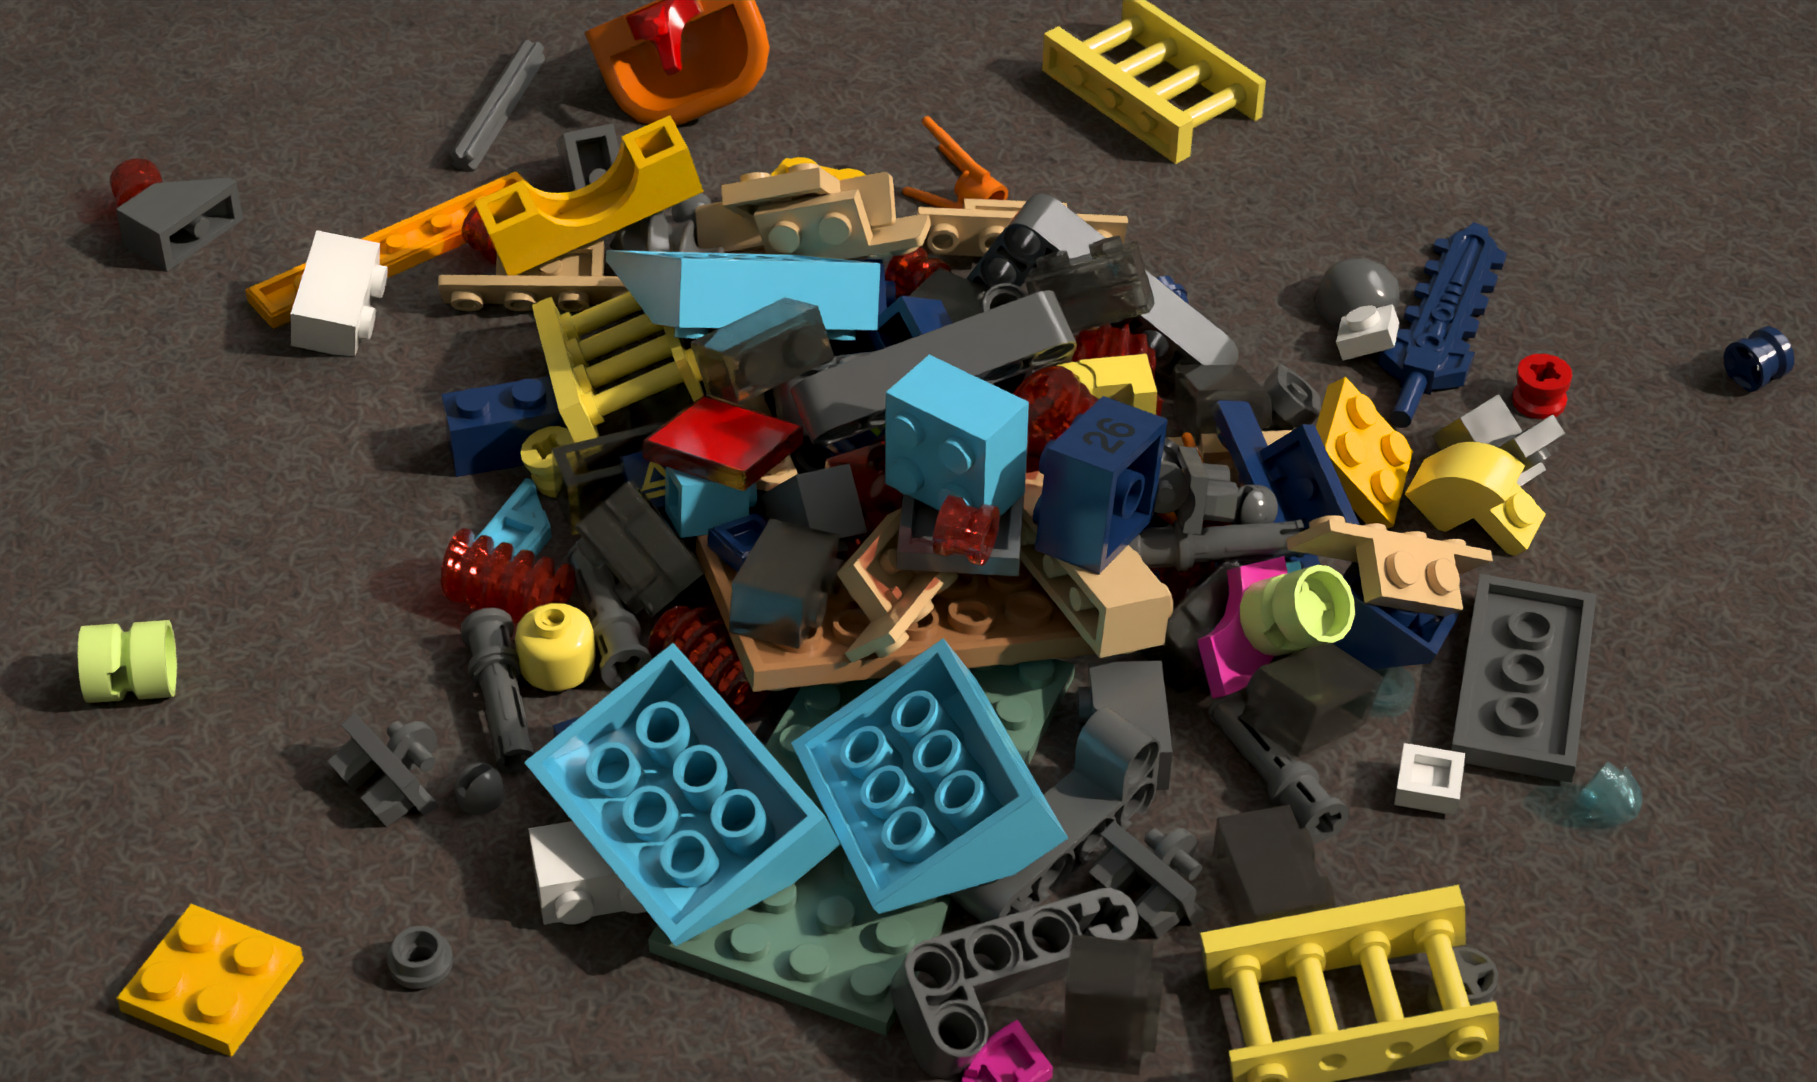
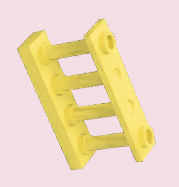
[1042,0,1266,164]
[532,292,708,455]
[1201,885,1499,1082]

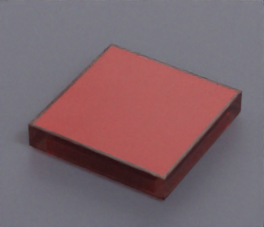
[643,395,804,491]

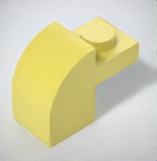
[1405,442,1546,556]

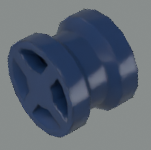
[1723,326,1795,392]

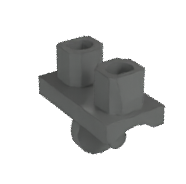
[1154,446,1238,535]
[327,712,440,827]
[1088,821,1206,939]

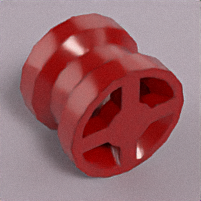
[1512,354,1573,419]

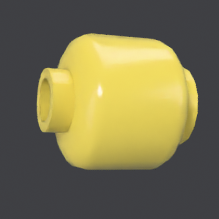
[515,603,596,691]

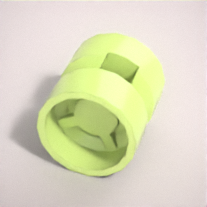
[1240,565,1355,656]
[78,620,177,703]

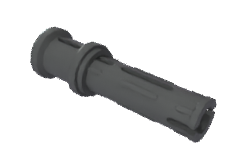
[1129,520,1305,573]
[567,540,652,689]
[460,608,535,774]
[1208,692,1349,846]

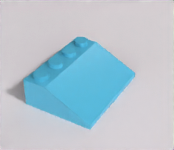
[606,250,880,340]
[791,638,1068,914]
[524,643,841,946]

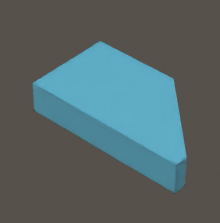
[471,478,552,573]

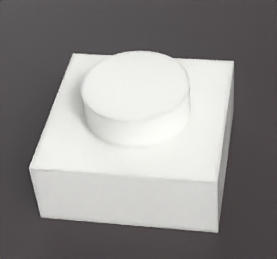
[1336,304,1399,360]
[1394,743,1465,815]

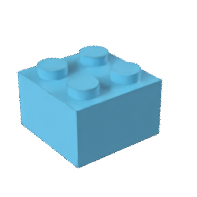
[885,355,1029,532]

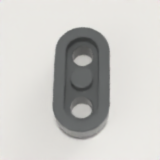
[1264,364,1321,430]

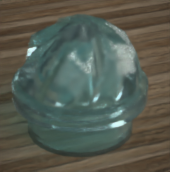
[1577,761,1643,825]

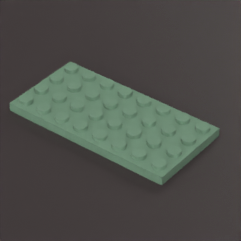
[649,659,1075,1036]

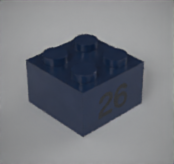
[1032,396,1168,575]

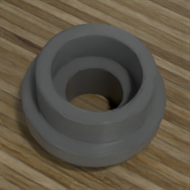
[387,926,453,989]

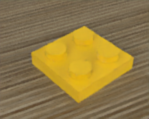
[1316,377,1413,529]
[117,904,304,1057]

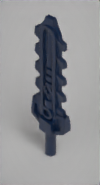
[1378,222,1507,428]

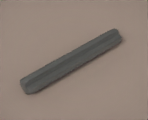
[450,39,545,172]

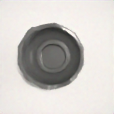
[1316,257,1400,328]

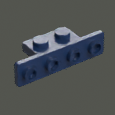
[1210,400,1360,569]

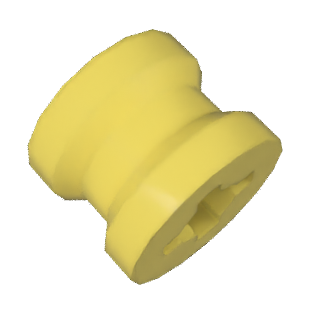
[520,426,588,497]

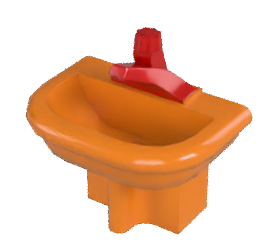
[584,0,770,125]

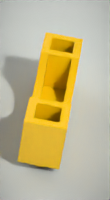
[474,115,704,275]

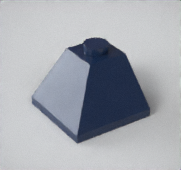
[1309,562,1459,673]

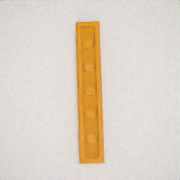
[245,171,530,329]

